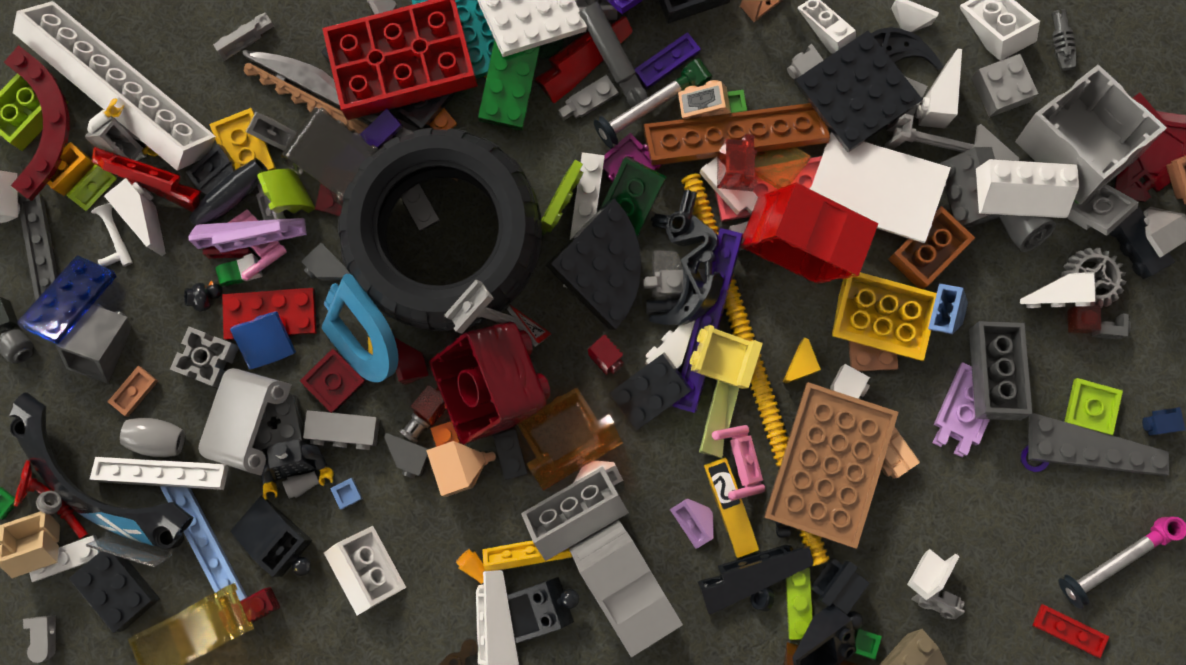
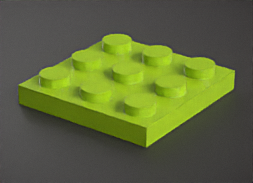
[541,160,584,236]

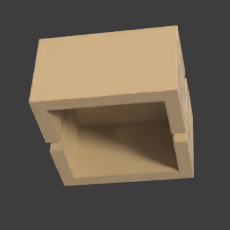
[0,511,60,578]

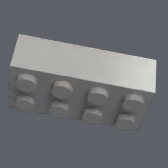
[521,466,629,561]

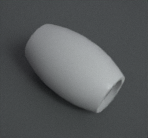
[120,418,185,457]

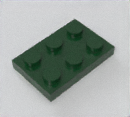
[600,156,667,237]

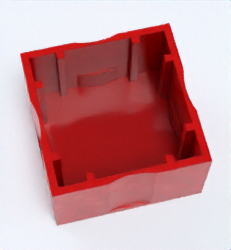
[740,182,879,284]

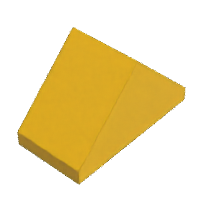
[783,337,821,383]

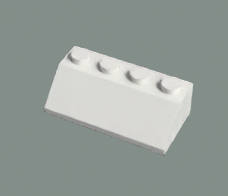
[976,159,1079,218]

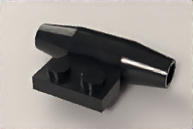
[186,144,268,226]

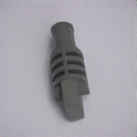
[1052,9,1076,71]

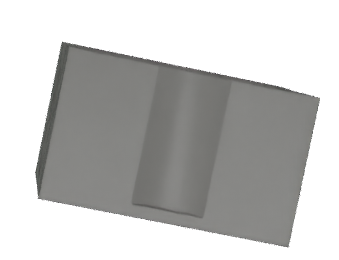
[1015,65,1167,205]
[569,520,683,657]

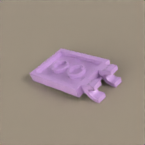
[932,363,990,457]

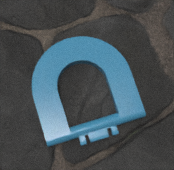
[322,274,398,382]

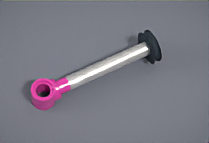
[1058,517,1186,609]

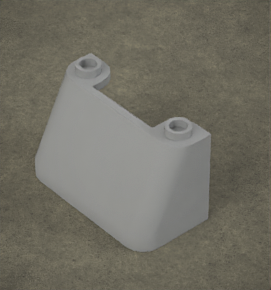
[198,368,292,475]

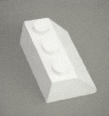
[324,526,406,615]

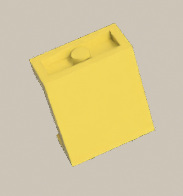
[690,325,763,389]

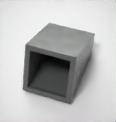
[55,302,131,384]

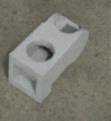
[23,615,56,663]

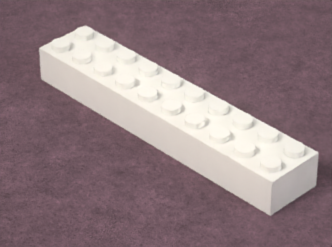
[13,1,216,171]

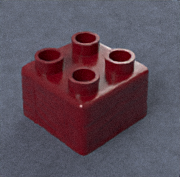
[430,321,550,445]

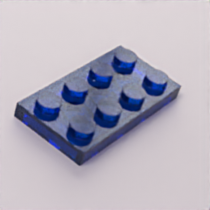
[17,255,117,344]

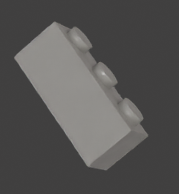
[303,410,380,450]

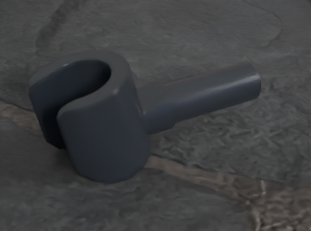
[775,522,791,538]

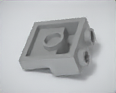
[1068,184,1138,236]

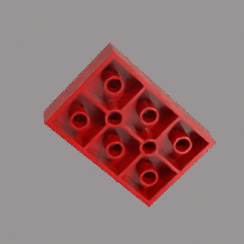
[322,0,478,120]

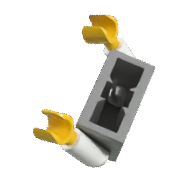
[85,99,158,161]

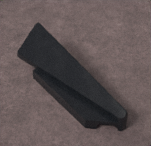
[697,545,814,614]

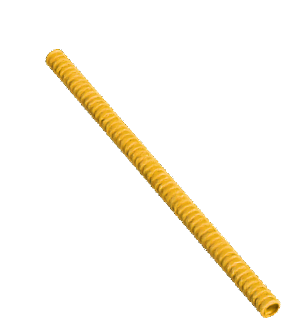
[681,173,830,566]

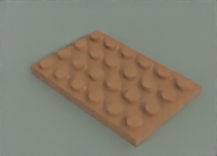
[764,382,899,549]

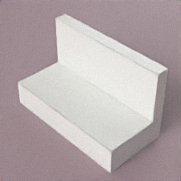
[907,549,959,600]

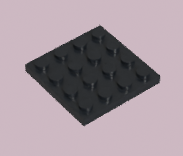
[794,30,923,152]

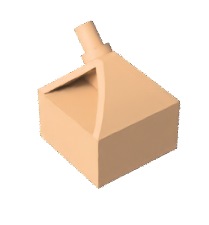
[426,441,496,497]

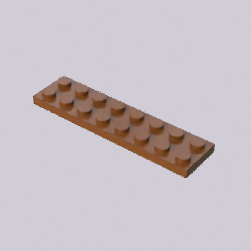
[644,103,830,166]

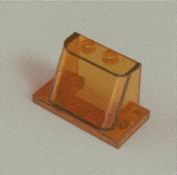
[518,387,623,491]

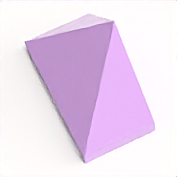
[670,499,713,549]

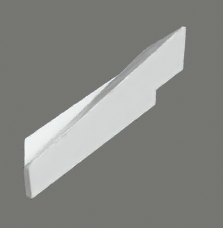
[476,570,519,665]

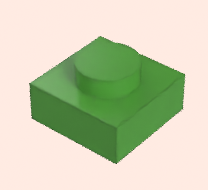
[728,90,747,113]

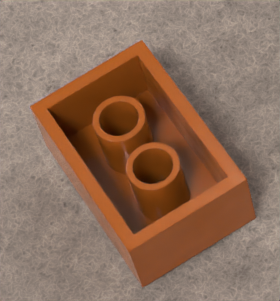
[888,206,975,289]

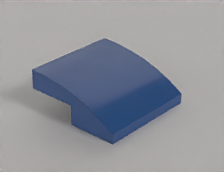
[230,311,296,370]

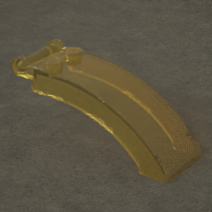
[128,583,254,665]

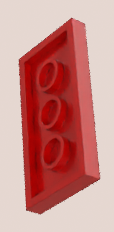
[222,288,317,340]

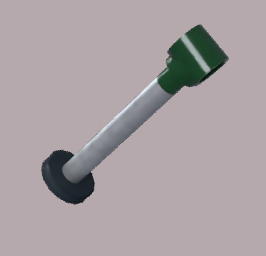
[594,58,713,149]

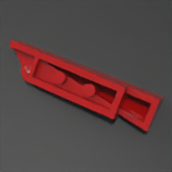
[535,16,632,103]
[92,147,201,212]

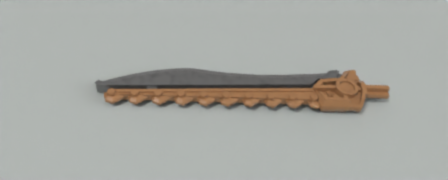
[243,50,458,181]

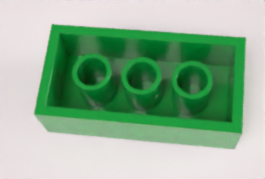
[478,40,541,130]

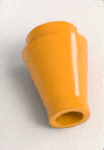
[456,549,485,584]

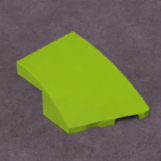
[257,169,315,214]

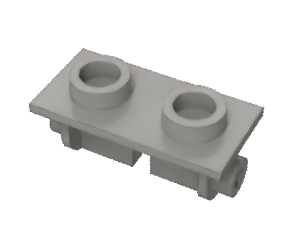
[911,591,965,619]

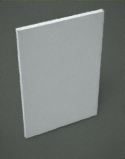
[810,132,951,243]

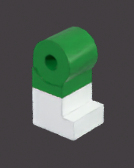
[215,253,263,287]

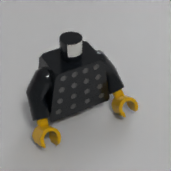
[261,439,334,499]

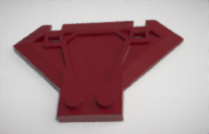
[1115,92,1186,202]

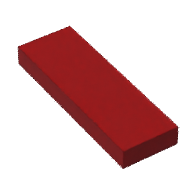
[1032,604,1109,659]

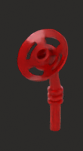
[14,460,88,540]

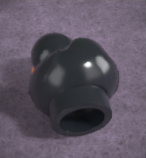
[184,281,223,312]

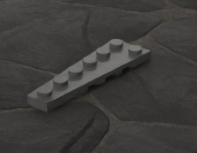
[1028,413,1169,476]

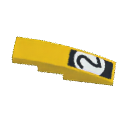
[704,457,759,558]

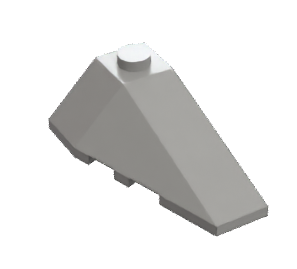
[1143,207,1186,257]

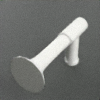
[92,203,133,269]

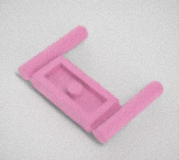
[228,209,287,280]
[712,425,765,501]

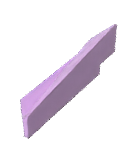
[189,218,307,253]

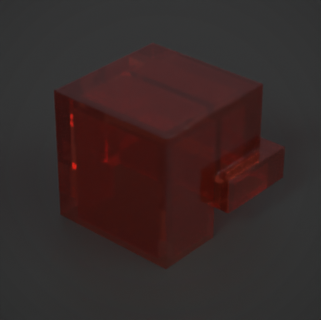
[717,134,758,191]

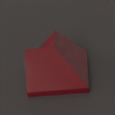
[394,337,428,385]

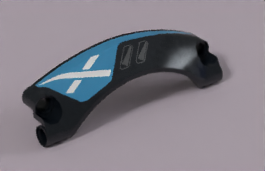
[9,392,194,549]

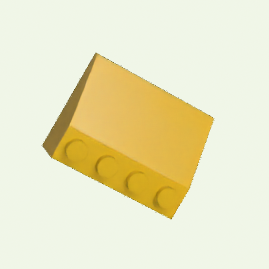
[832,272,937,361]

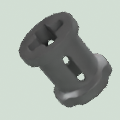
[399,413,430,444]

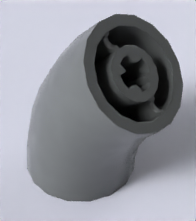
[1000,215,1057,252]

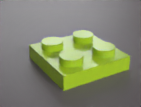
[1064,378,1123,435]

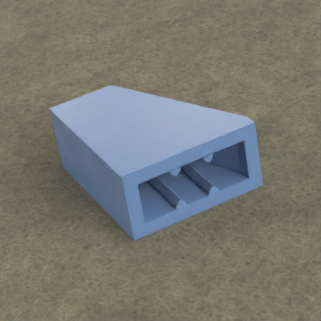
[928,284,968,334]

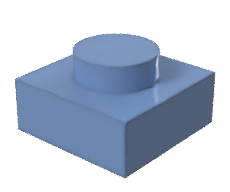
[330,478,363,509]

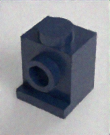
[1142,407,1185,436]

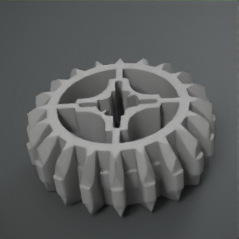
[1061,248,1127,309]

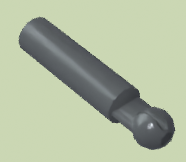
[578,1,648,107]

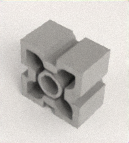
[170,327,239,388]

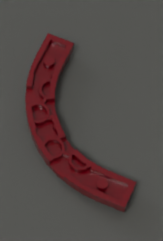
[4,45,70,201]

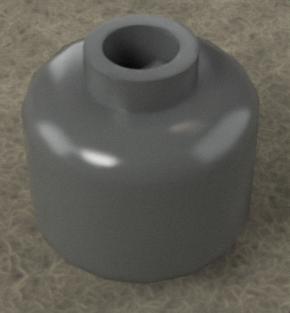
[0,329,34,363]

